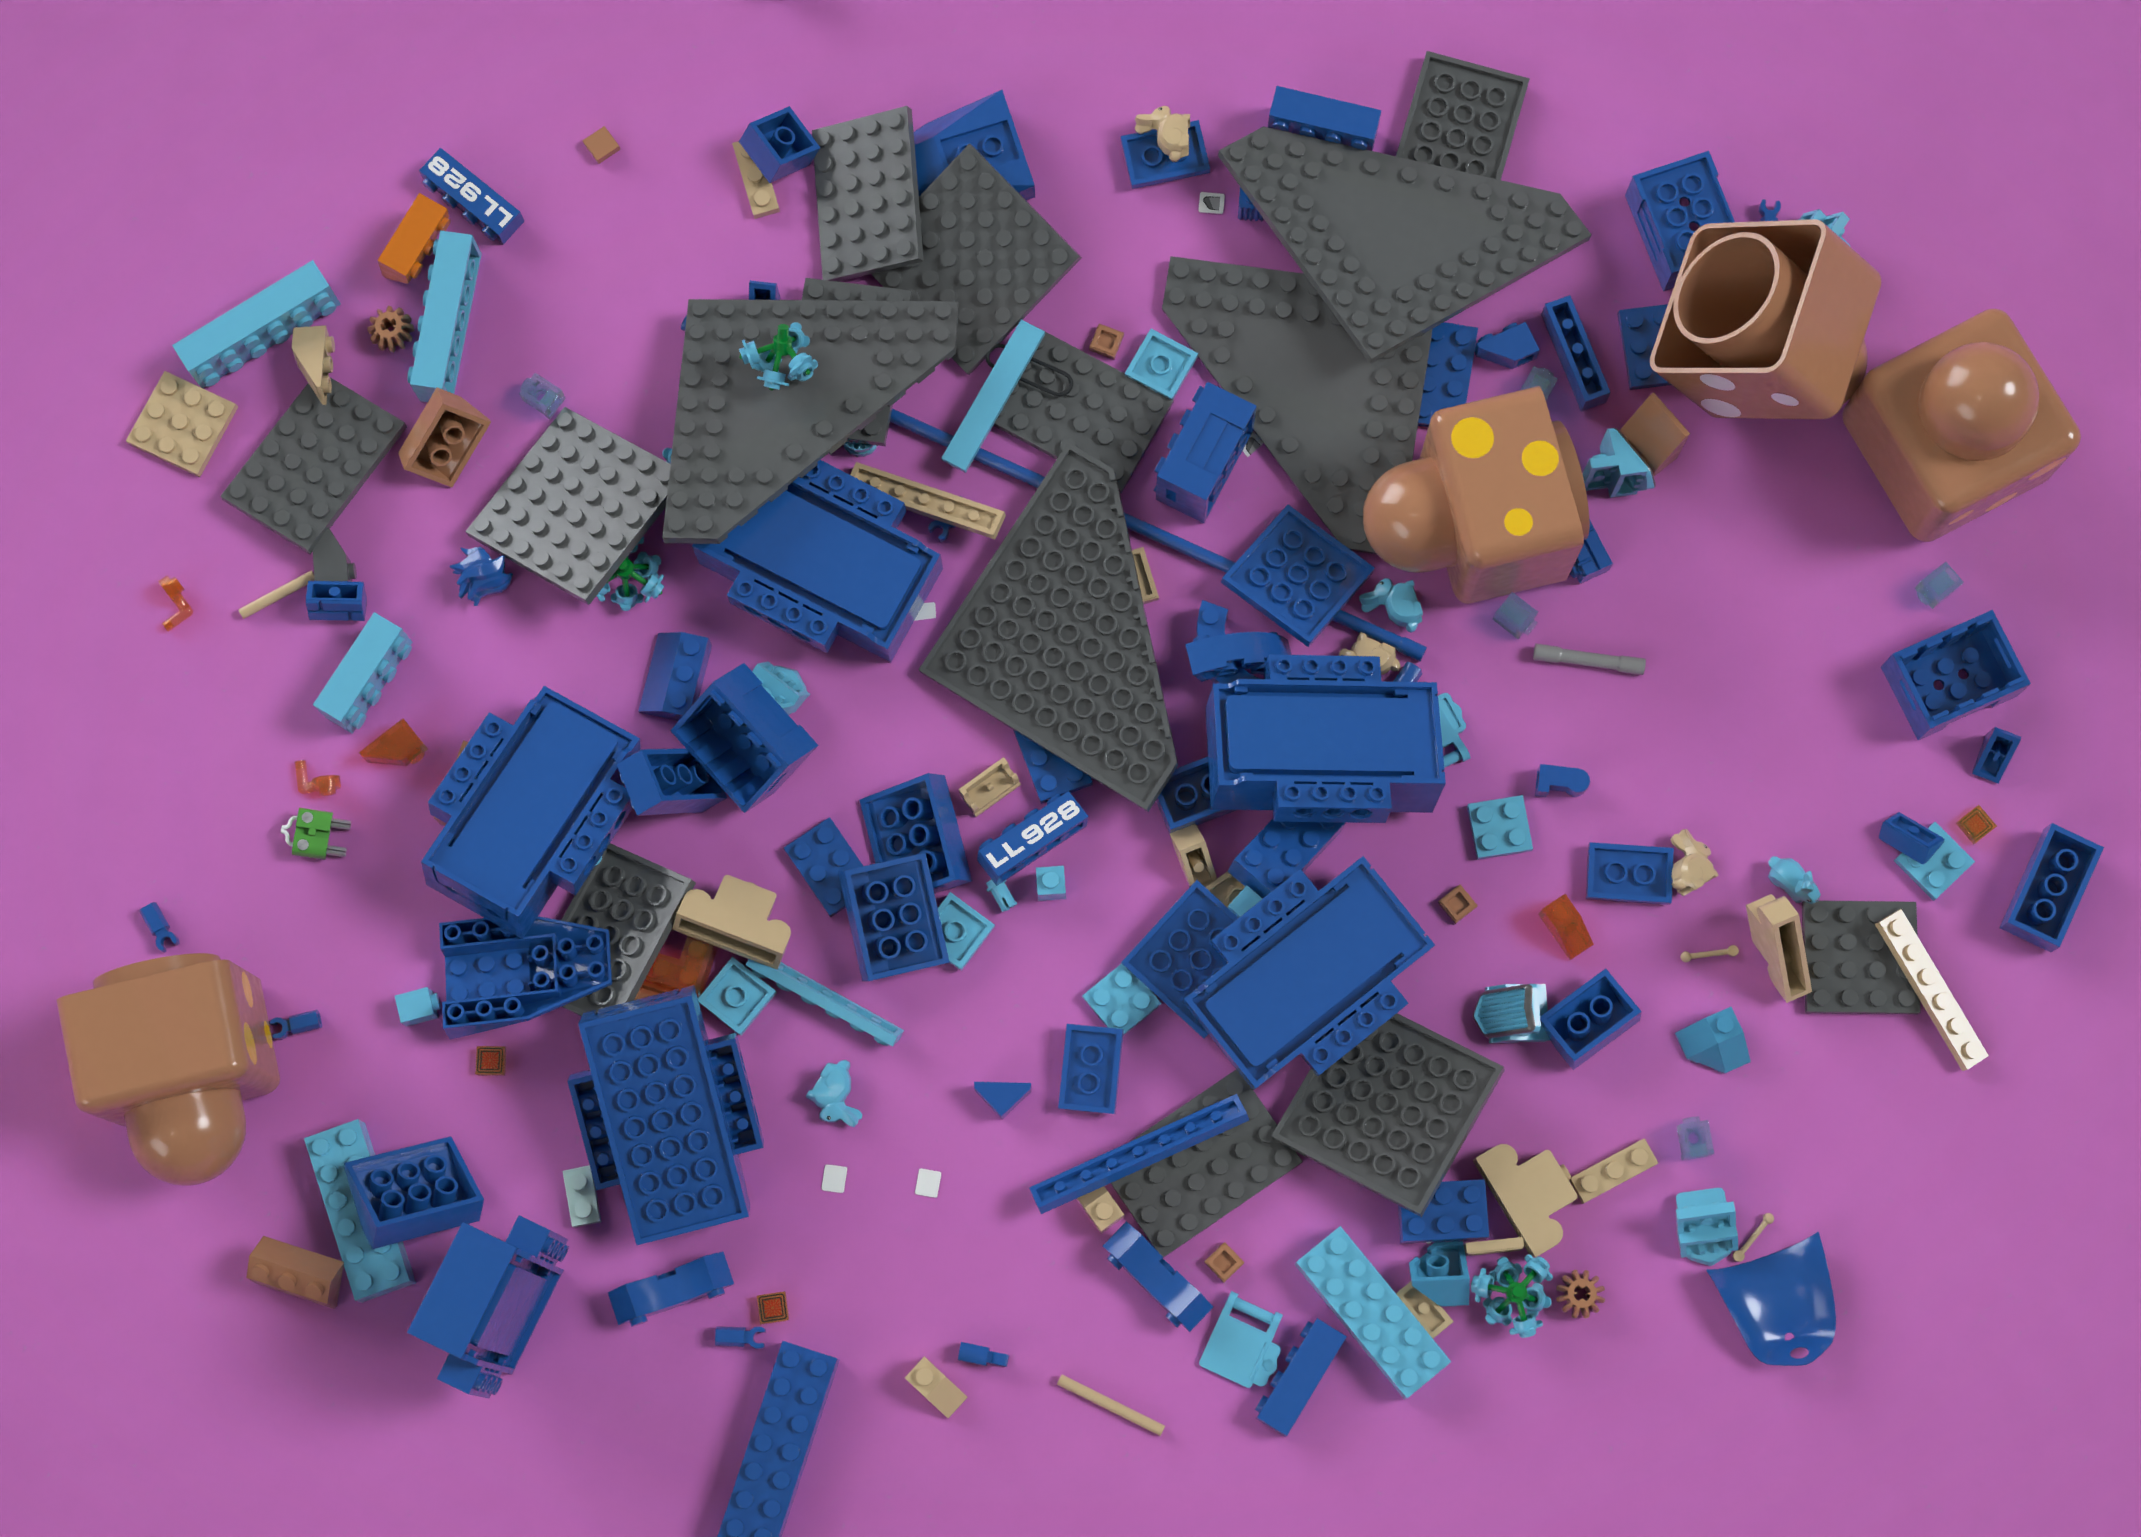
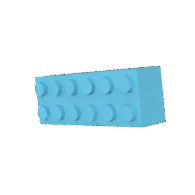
[408,230,482,402]
[172,260,341,388]
[304,1119,416,1303]
[1294,1226,1451,1400]

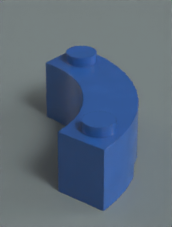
[1196,600,1260,684]
[1185,632,1292,682]
[1103,1221,1213,1332]
[608,1252,734,1327]

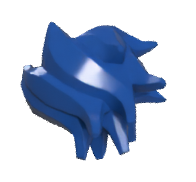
[449,547,513,606]

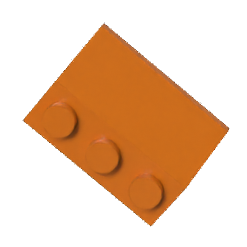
[377,193,451,284]

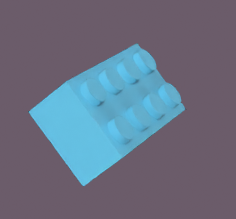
[313,612,413,734]

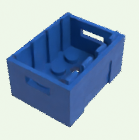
[1625,151,1735,292]
[1153,382,1257,523]
[1881,610,2031,740]
[670,663,819,813]

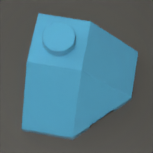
[1675,1007,1751,1074]
[1409,1241,1470,1306]

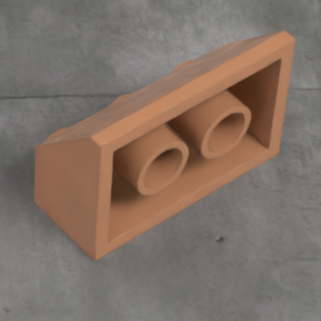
[398,387,491,487]
[246,1236,344,1309]

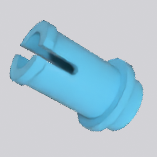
[986,879,1018,913]

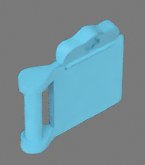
[1438,693,1471,768]
[1199,1291,1283,1388]

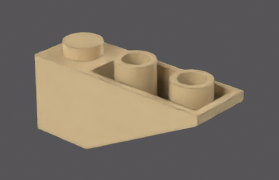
[292,325,335,405]

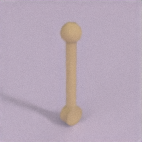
[1680,945,1739,962]
[1732,1213,1774,1262]

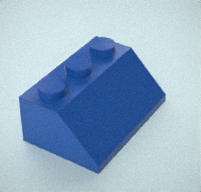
[638,632,712,721]
[1540,968,1642,1070]

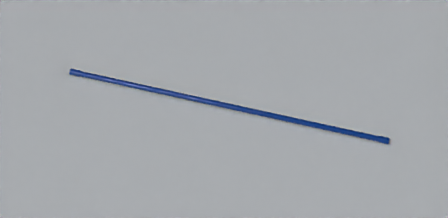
[681,315,1427,662]

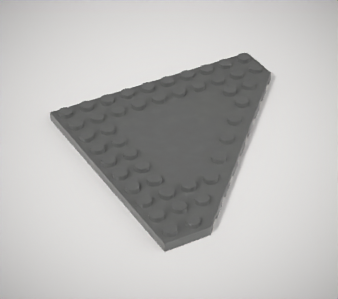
[1218,126,1592,364]
[1162,256,1433,554]
[662,299,959,544]
[918,442,1178,812]

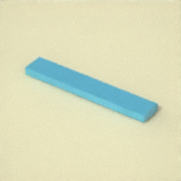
[941,319,1045,473]

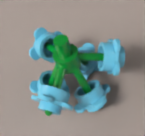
[739,322,818,391]
[596,537,664,611]
[1471,1254,1553,1338]

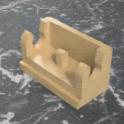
[959,757,1021,817]

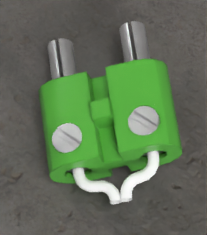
[281,808,351,860]

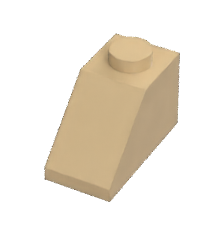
[1170,824,1217,887]
[1077,1186,1124,1234]
[905,1356,968,1419]

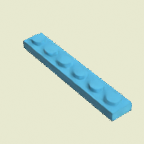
[746,959,904,1046]

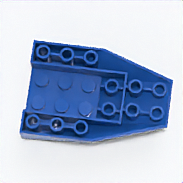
[914,90,1035,200]
[439,916,612,1040]

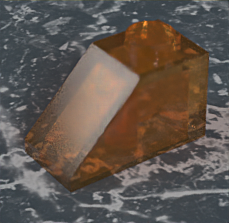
[359,718,428,766]
[1538,894,1594,960]

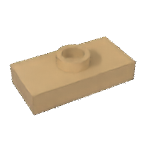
[1396,1281,1454,1338]

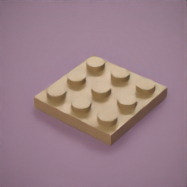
[126,371,238,477]

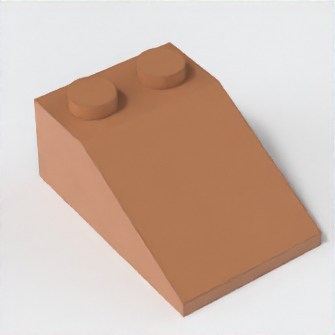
[1620,393,1690,476]

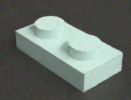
[563,1165,602,1228]

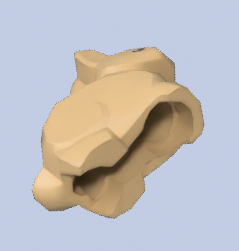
[1135,106,1190,162]
[1338,632,1400,675]
[1671,829,1719,896]

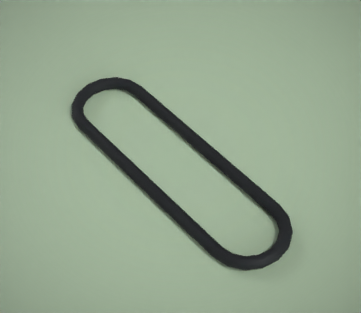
[985,344,1073,397]

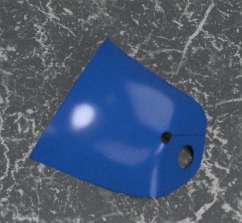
[1706,1232,1836,1366]

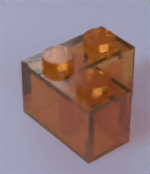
[645,936,718,998]

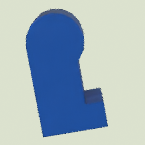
[1535,764,1590,797]

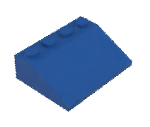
[859,773,973,893]
[838,853,950,981]
[344,1136,484,1249]

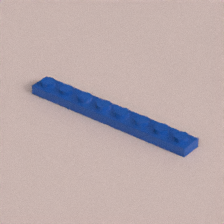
[1029,1094,1249,1214]

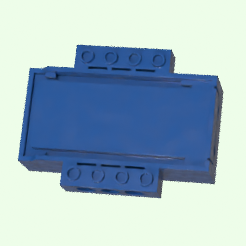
[692,460,943,662]
[1205,654,1446,823]
[421,686,641,939]
[1182,856,1435,1090]
[567,985,764,1245]
[407,1215,569,1399]

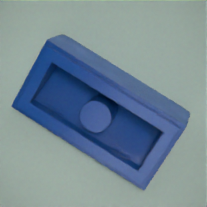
[1879,812,1945,865]

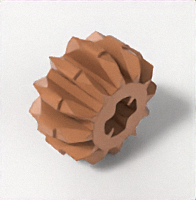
[367,305,415,353]
[1556,1270,1605,1319]

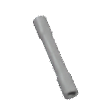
[1533,643,1646,675]

